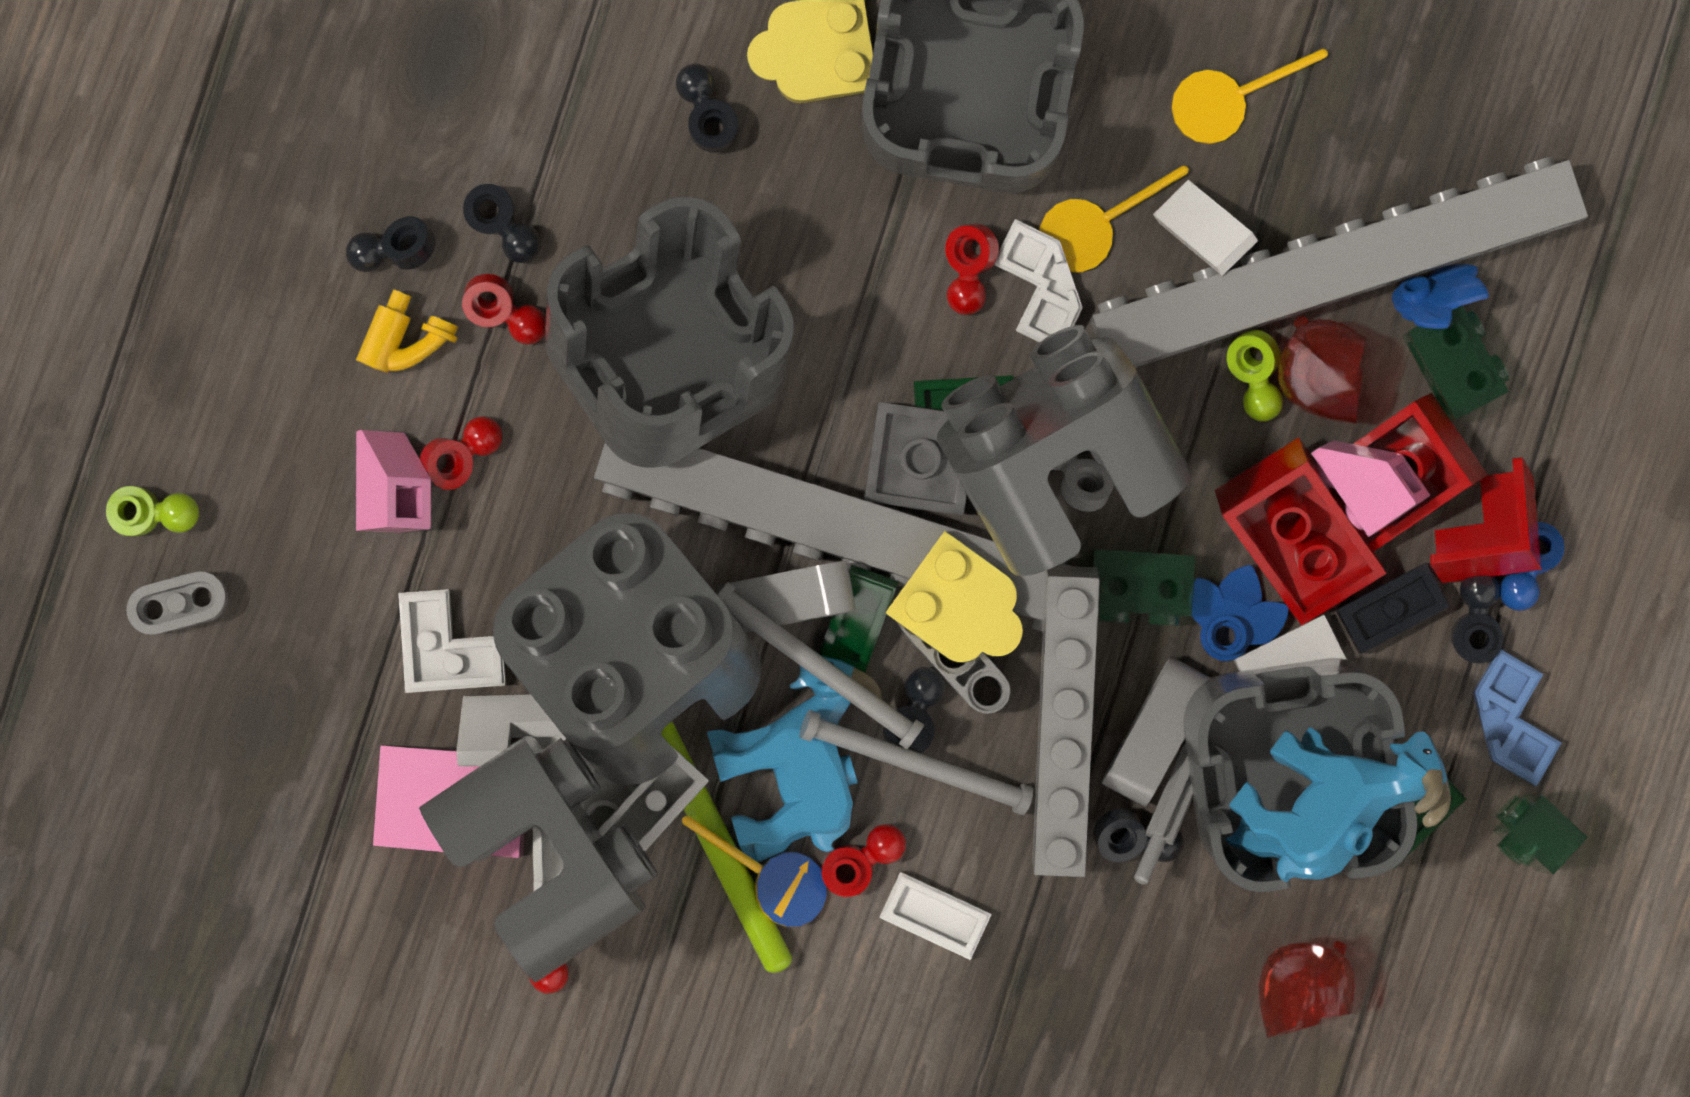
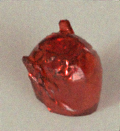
[1278,316,1367,424]
[1258,941,1355,1039]

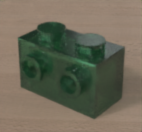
[1402,305,1510,422]
[1091,549,1195,626]
[1492,794,1588,875]

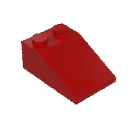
[1334,393,1488,551]
[1214,437,1387,626]

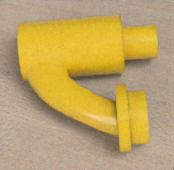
[356,289,458,374]

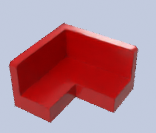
[1430,457,1542,583]

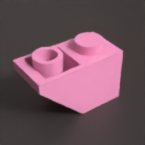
[356,430,431,533]
[1311,440,1430,537]

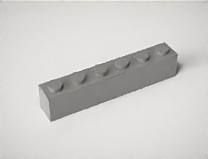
[1032,566,1099,877]

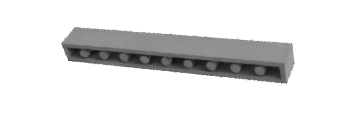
[1090,156,1588,368]
[594,443,1070,632]

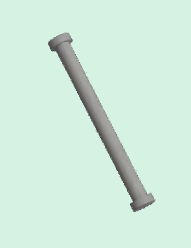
[718,582,925,749]
[799,710,1033,815]

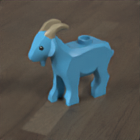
[707,655,882,863]
[1225,727,1451,882]

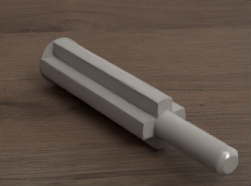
[1134,744,1193,885]

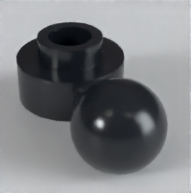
[675,63,739,153]
[463,184,541,263]
[346,216,436,272]
[1451,576,1503,663]
[883,667,945,753]
[1093,809,1184,862]

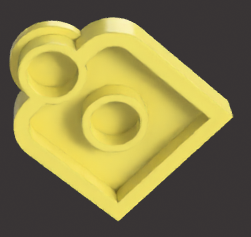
[747,0,873,103]
[885,531,1023,662]

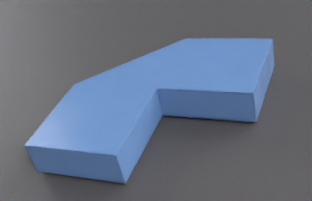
[1472,650,1561,786]

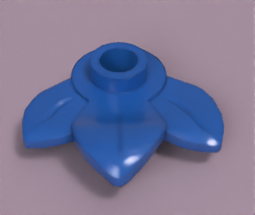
[1392,264,1489,329]
[1188,565,1288,661]

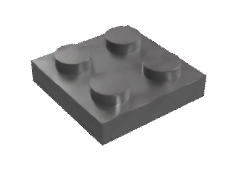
[864,402,967,515]

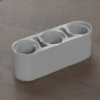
[717,561,856,632]
[898,623,1010,714]
[1101,656,1211,807]

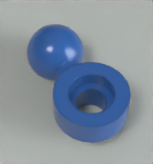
[1500,522,1564,611]

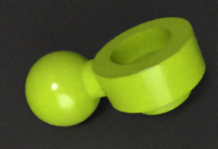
[1227,330,1283,422]
[106,486,199,536]

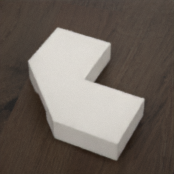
[994,219,1083,343]

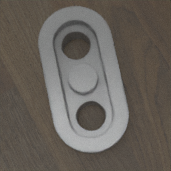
[126,572,228,635]

